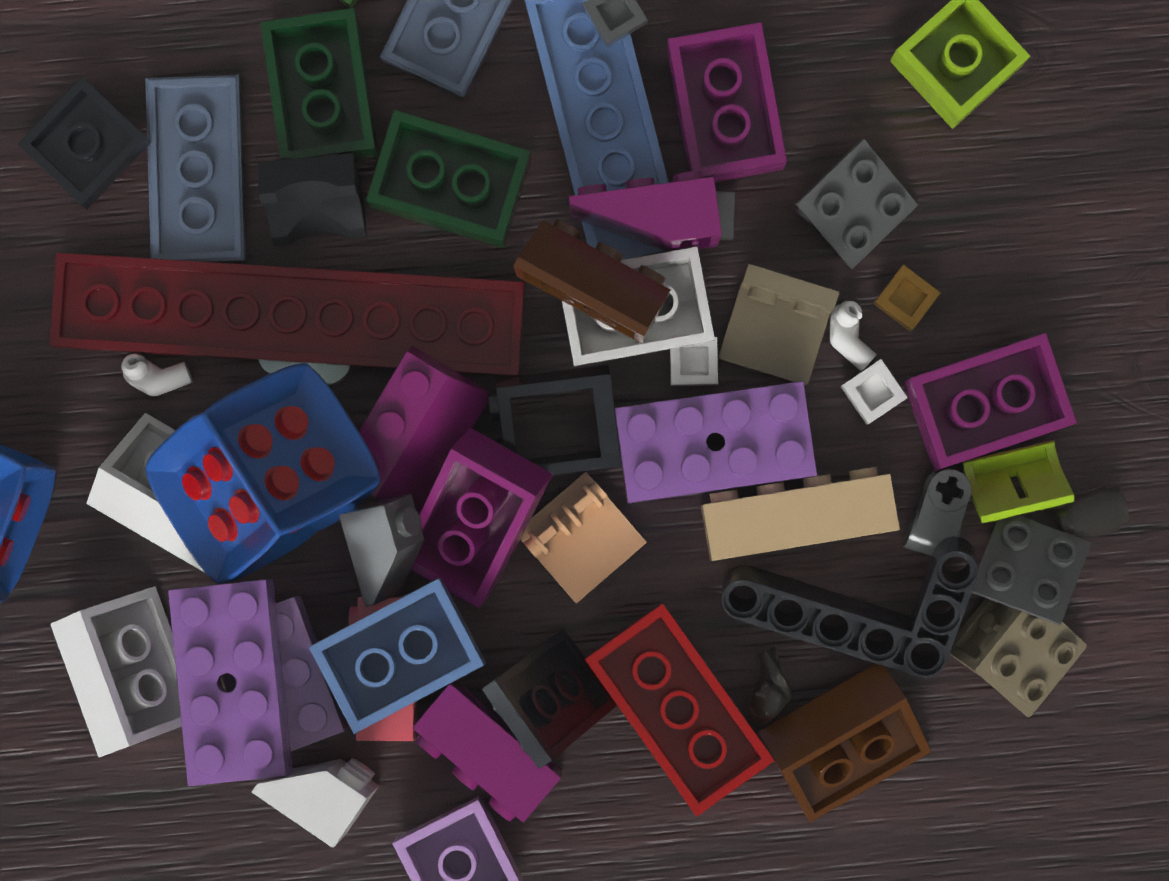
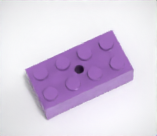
[615,381,817,504]
[168,579,293,786]

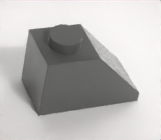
[339,494,424,607]

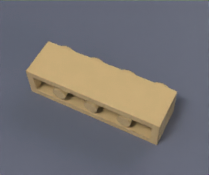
[701,467,900,561]

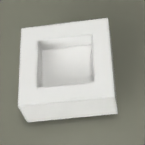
[670,337,718,386]
[840,359,907,425]

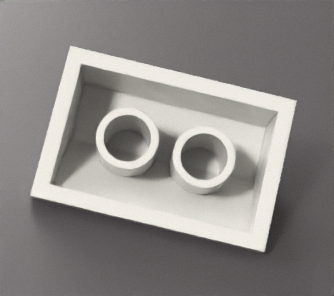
[562,247,715,367]
[86,413,204,572]
[50,586,182,757]
[252,758,379,848]

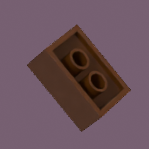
[513,219,671,344]
[758,664,931,823]

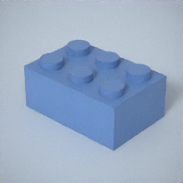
[309,578,486,734]

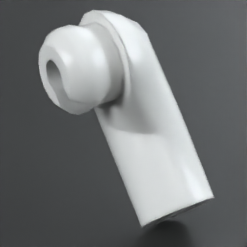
[830,300,877,372]
[121,353,193,396]

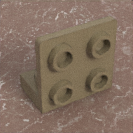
[719,264,839,385]
[950,598,1087,717]

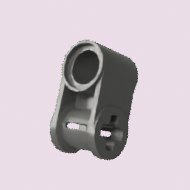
[903,468,971,562]

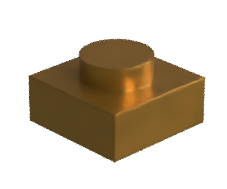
[873,265,941,332]

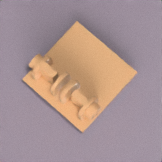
[521,472,647,604]

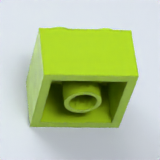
[890,0,1030,129]

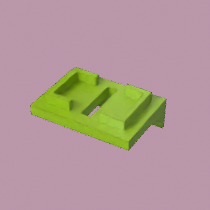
[962,440,1075,523]

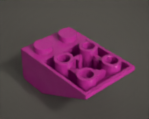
[569,171,722,252]

